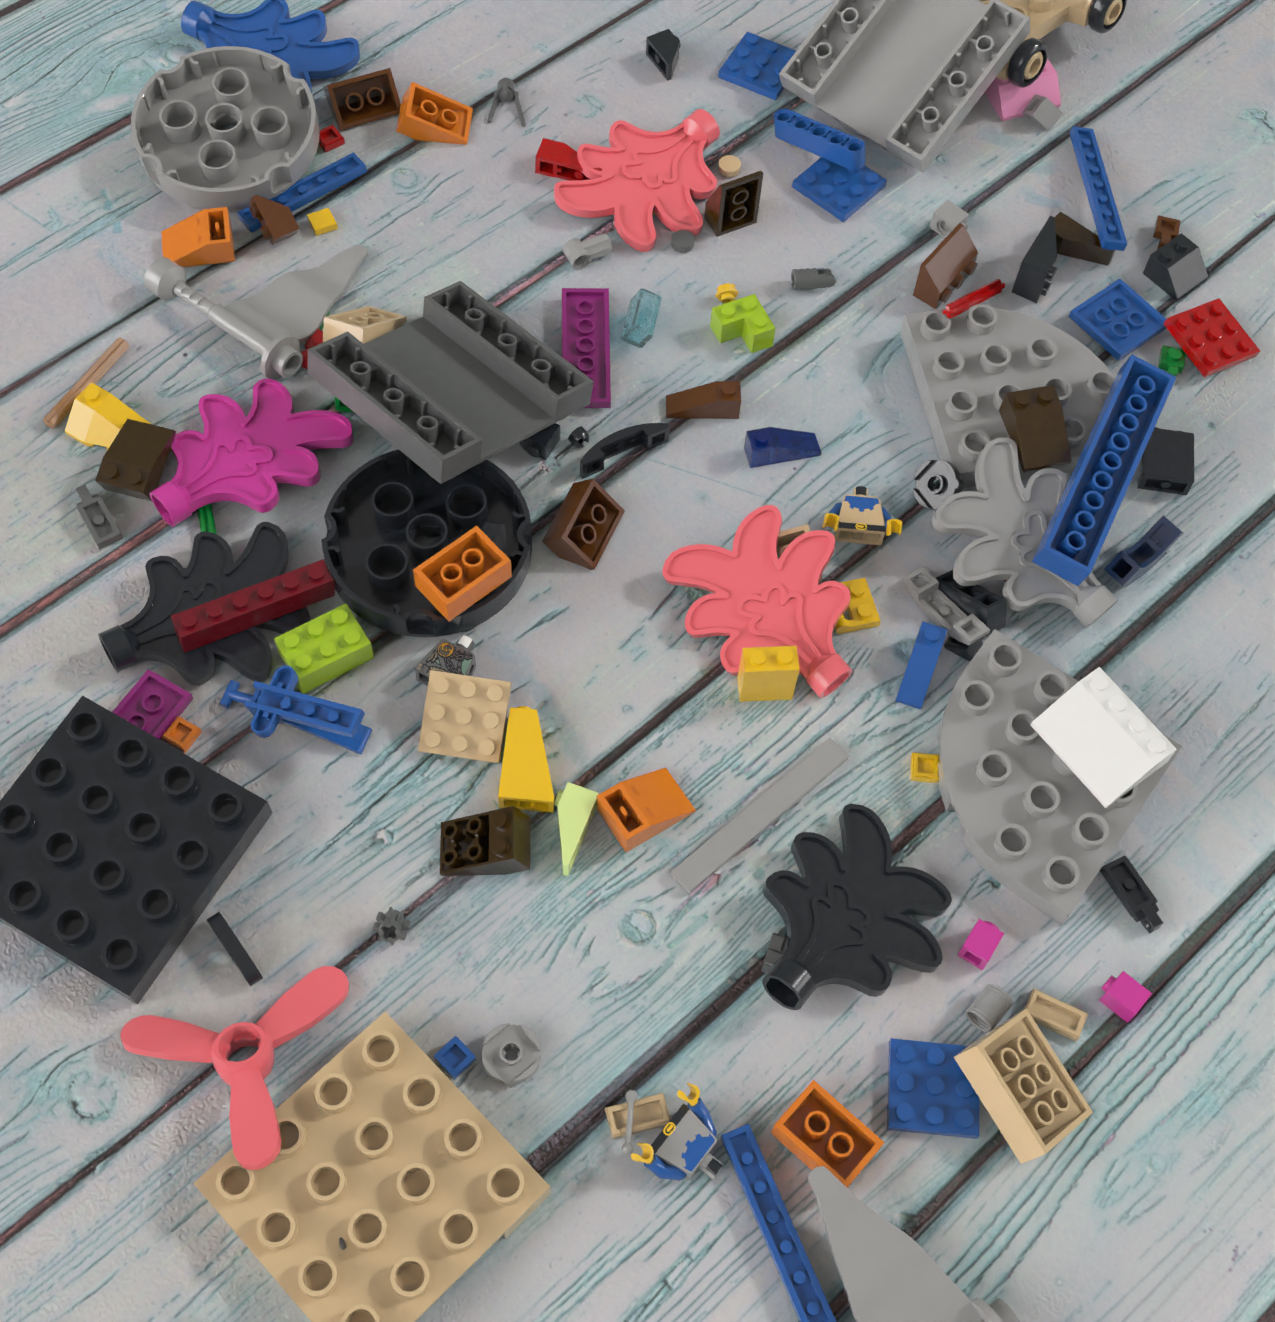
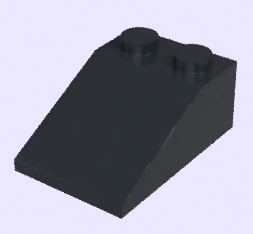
[1012,216,1057,304]

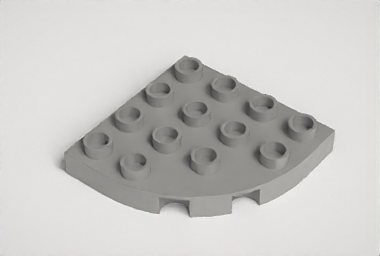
[900,304,1116,488]
[938,629,1182,926]

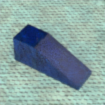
[744,427,822,468]

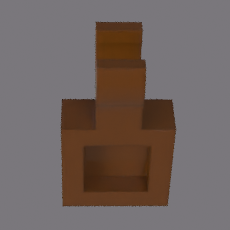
[1153,215,1181,250]

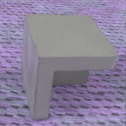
[1022,94,1063,130]

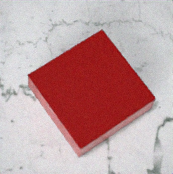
[318,125,345,153]

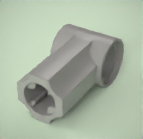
[562,233,612,270]

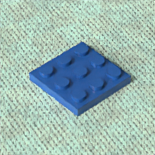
[718,32,796,101]
[792,157,887,223]
[1069,279,1167,361]
[887,1038,979,1139]

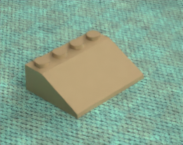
[954,1009,1093,1164]

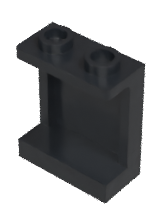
[1137,427,1194,495]

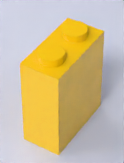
[737,646,800,702]

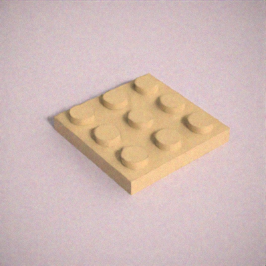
[418,670,512,763]

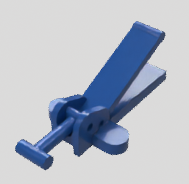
[219,665,372,754]

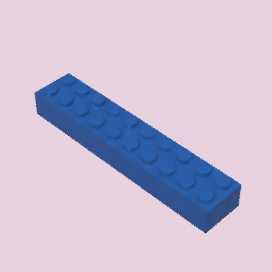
[1032,354,1176,586]

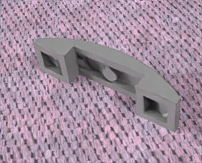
[902,567,990,645]

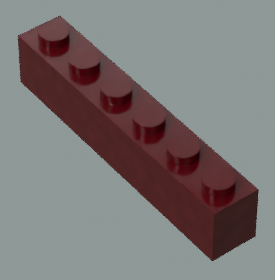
[171,559,335,652]

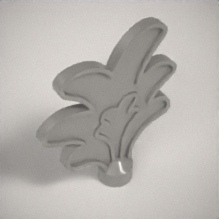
[932,438,1118,628]

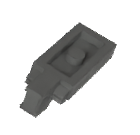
[76,485,123,550]

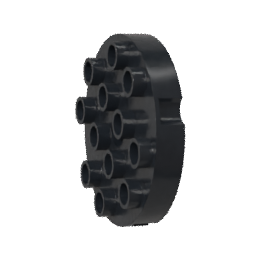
[321,449,532,637]

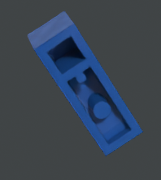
[895,621,948,710]

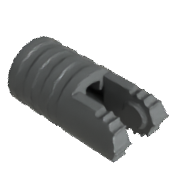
[791,268,836,290]

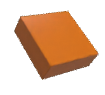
[161,716,202,753]

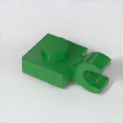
[1158,345,1186,376]

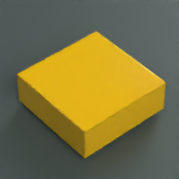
[307,207,338,236]
[910,752,939,783]

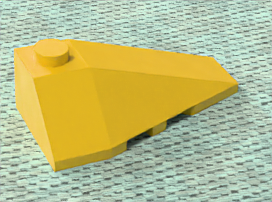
[65,382,172,450]

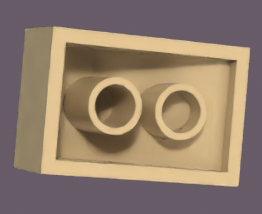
[323,306,407,344]

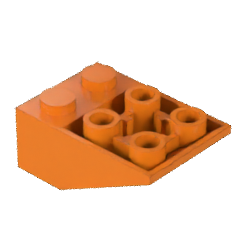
[161,207,235,267]
[596,768,696,852]

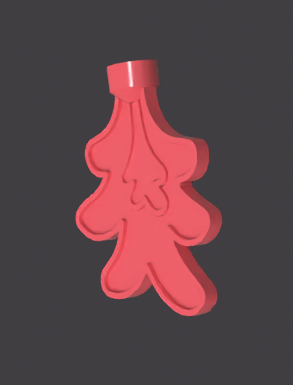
[554,109,720,252]
[662,505,853,698]

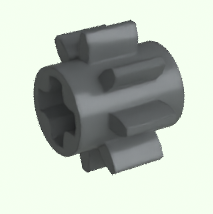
[373,907,410,945]

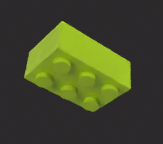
[274,603,374,694]

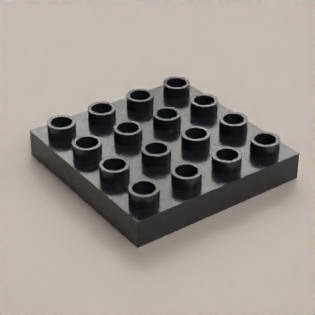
[0,695,273,1005]

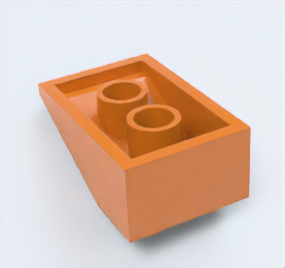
[396,82,473,145]

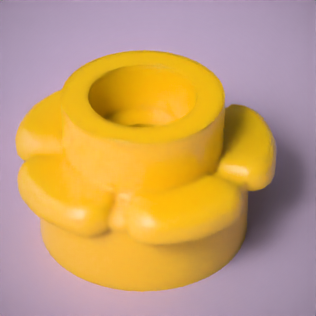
[715,283,738,304]

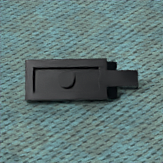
[1099,855,1163,934]

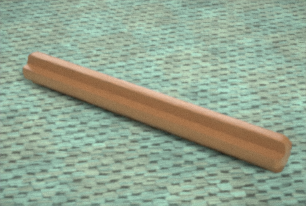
[43,337,129,429]

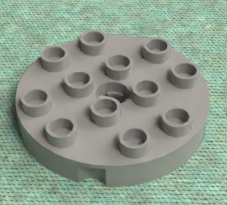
[131,46,320,211]

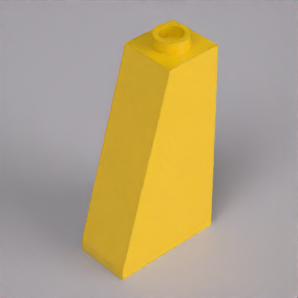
[498,706,554,813]

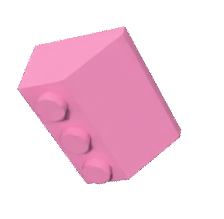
[984,58,1061,121]

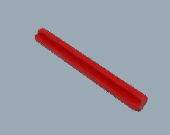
[943,279,1005,319]

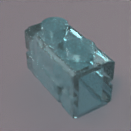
[621,288,662,348]

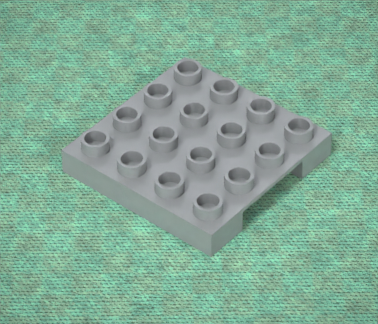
[779,0,1030,173]

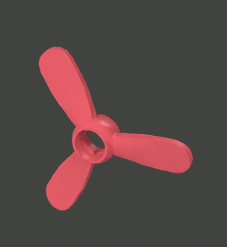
[120,966,349,1170]

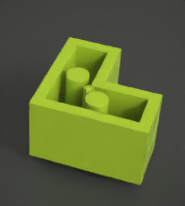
[710,294,776,354]

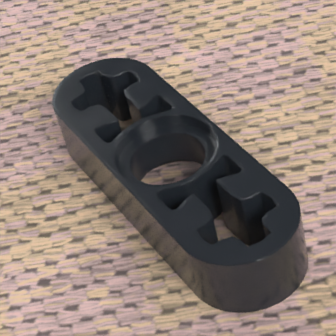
[206,912,263,987]

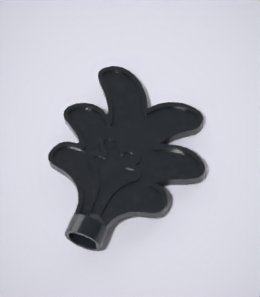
[98,522,311,685]
[762,804,952,1010]

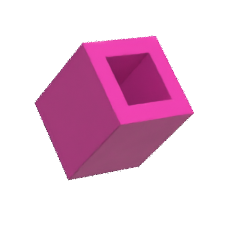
[958,919,1004,970]
[1099,971,1152,1023]

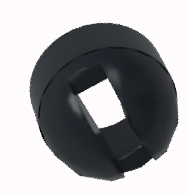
[568,426,589,448]

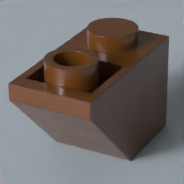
[249,195,300,245]

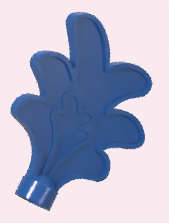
[181,0,360,93]

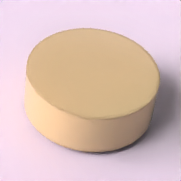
[718,155,741,177]

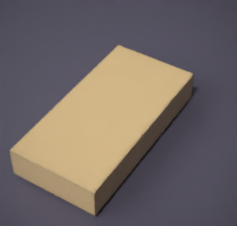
[1024,988,1088,1042]
[605,1093,670,1140]

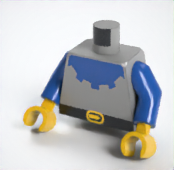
[631,1082,724,1181]

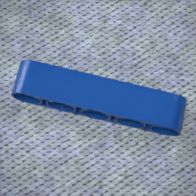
[774,109,865,170]

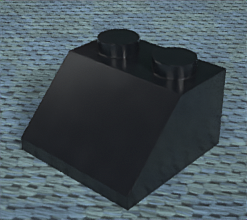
[1143,233,1208,301]

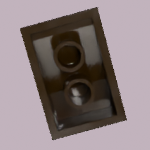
[704,171,763,237]
[999,385,1072,472]
[95,419,176,502]

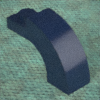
[1104,515,1184,587]

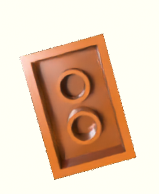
[413,526,512,621]
[771,1080,885,1188]

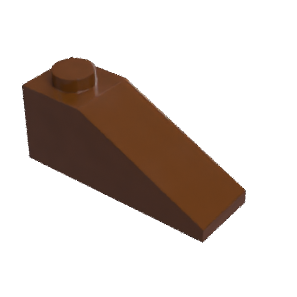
[666,381,741,419]

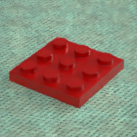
[1163,298,1260,378]

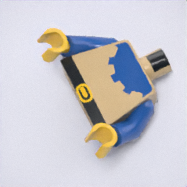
[822,486,902,545]

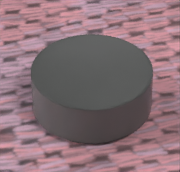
[671,230,695,253]

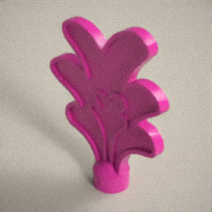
[149,378,354,527]

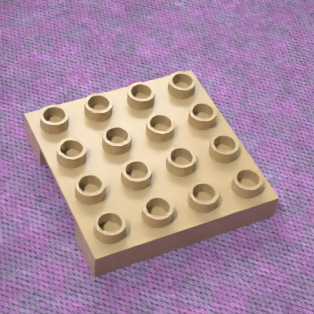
[193,1011,551,1322]

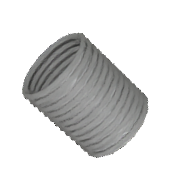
[966,984,1013,1032]

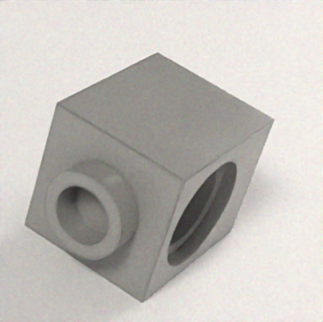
[930,200,969,238]

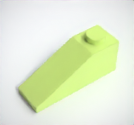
[554,782,599,876]

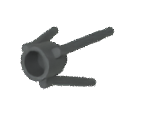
[487,77,526,127]

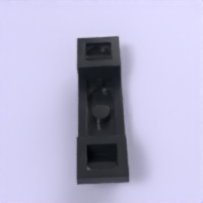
[580,423,670,479]

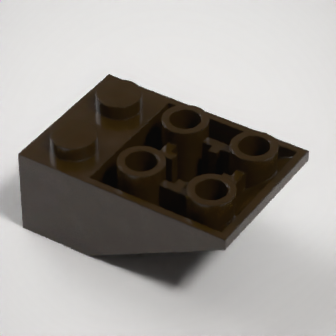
[440,806,530,876]

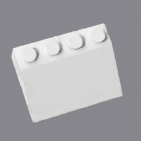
[1030,667,1177,808]

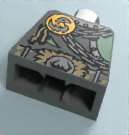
[415,635,476,686]

